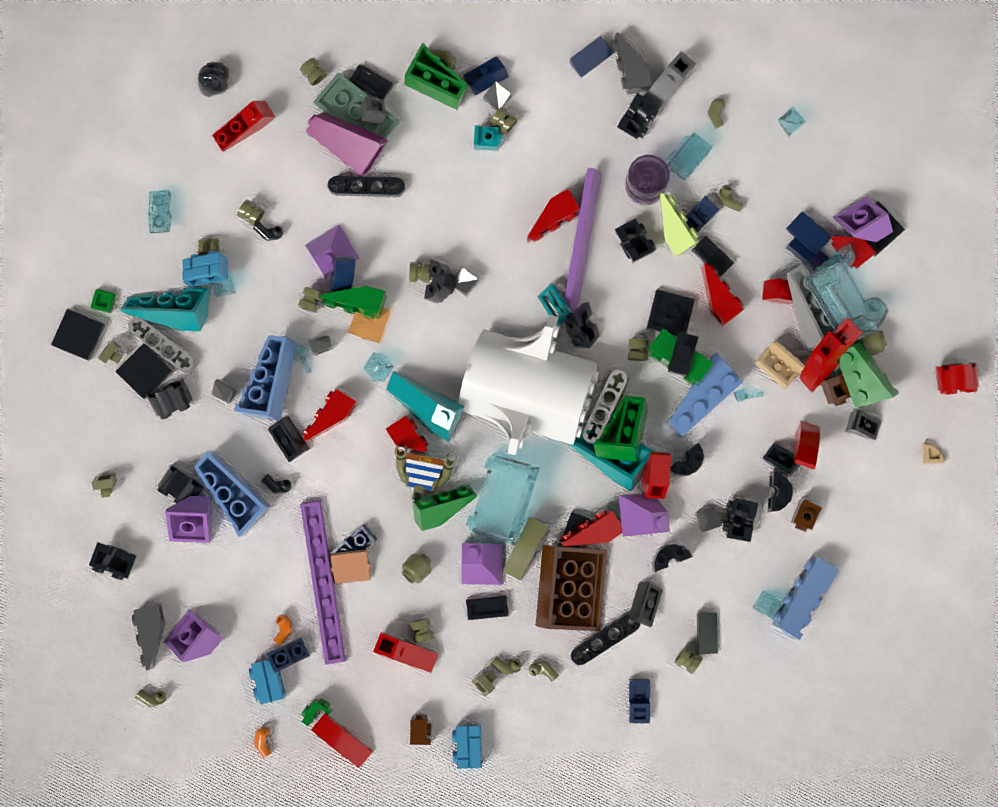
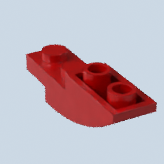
[799,317,863,392]

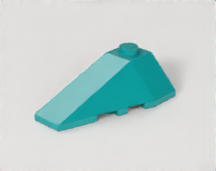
[120,287,210,332]
[386,371,464,442]
[567,427,655,492]

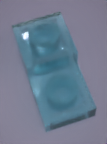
[148,190,172,233]

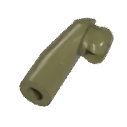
[431,49,457,70]
[708,98,725,129]
[491,656,522,675]
[529,661,559,682]
[135,689,166,707]

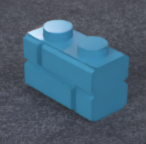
[182,251,228,287]
[249,659,286,704]
[452,724,482,769]

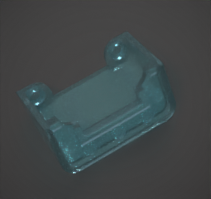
[807,244,889,341]
[466,454,540,546]

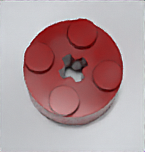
[935,363,979,395]

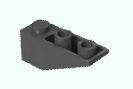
[612,32,652,95]
[644,51,696,110]
[132,604,166,671]

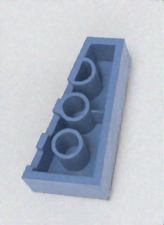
[233,335,297,421]
[667,352,743,437]
[194,451,271,537]
[772,557,839,640]

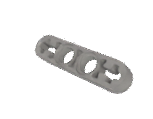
[128,318,195,373]
[583,369,627,443]

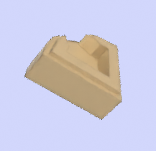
[922,443,945,464]

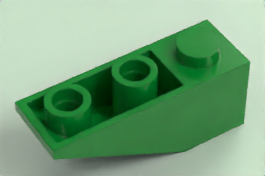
[321,286,387,320]
[413,485,477,531]

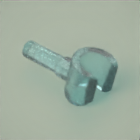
[295,345,312,374]
[734,388,764,402]

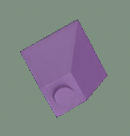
[833,197,893,242]
[305,225,360,279]
[619,494,670,537]
[165,496,212,543]
[462,543,503,585]
[164,609,223,662]

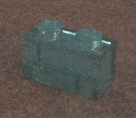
[667,132,712,180]

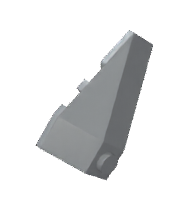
[787,264,846,348]

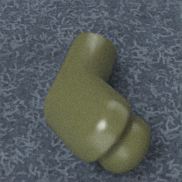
[719,185,743,212]

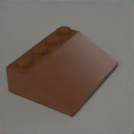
[535,545,607,631]

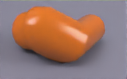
[273,614,292,646]
[254,726,272,759]

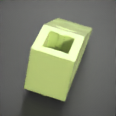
[660,193,699,256]

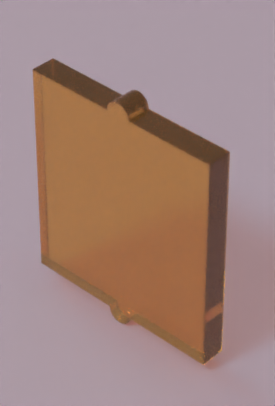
[348,308,391,344]

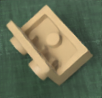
[754,341,805,389]

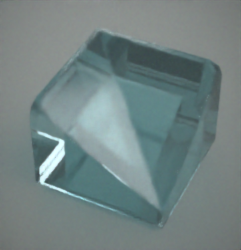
[778,107,806,137]
[213,272,236,297]
[364,353,394,382]
[752,591,782,619]

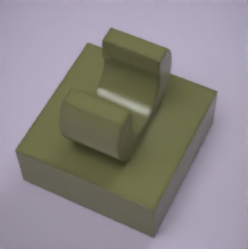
[198,238,220,256]
[98,341,122,364]
[92,474,117,498]
[471,672,497,697]

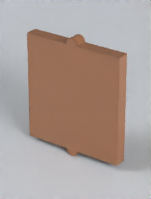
[330,550,370,584]

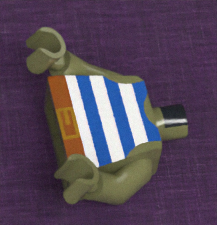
[395,445,458,500]

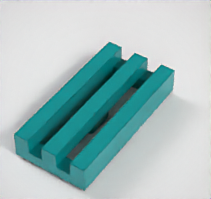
[538,283,573,326]

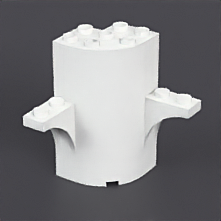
[459,315,600,456]

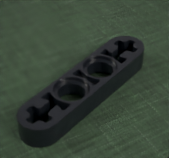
[327,176,405,197]
[571,614,640,665]

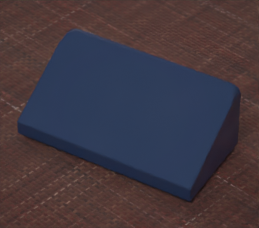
[569,36,612,78]
[463,56,508,96]
[786,212,831,255]
[786,237,829,271]

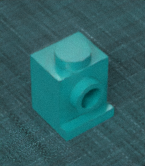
[474,125,502,151]

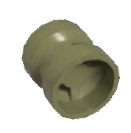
[299,58,327,86]
[490,107,518,135]
[237,199,265,226]
[409,262,430,283]
[298,287,323,313]
[628,338,649,361]
[410,618,435,643]
[674,646,703,674]

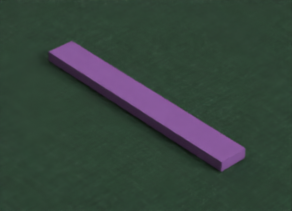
[561,168,601,325]
[300,500,346,665]

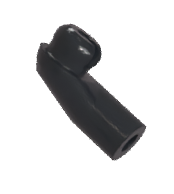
[253,221,283,241]
[261,474,292,494]

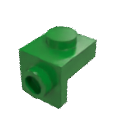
[301,698,333,726]

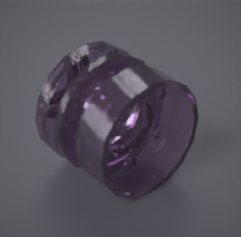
[625,155,670,205]

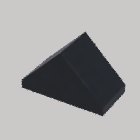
[845,410,881,440]
[762,443,800,477]

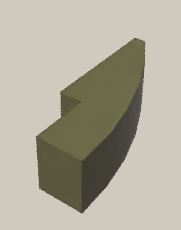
[502,517,548,581]

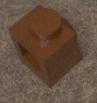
[820,374,851,406]
[791,500,822,532]
[410,714,431,745]

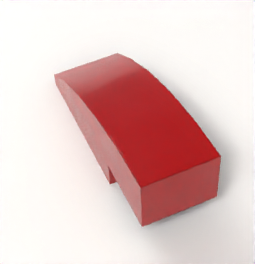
[793,420,820,470]
[311,713,373,768]

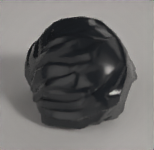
[198,61,229,97]

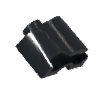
[617,93,659,139]
[615,218,656,263]
[424,259,456,303]
[565,302,600,349]
[145,377,193,420]
[670,443,704,477]
[157,465,205,503]
[767,471,793,513]
[722,498,758,542]
[89,542,136,581]
[651,544,693,572]

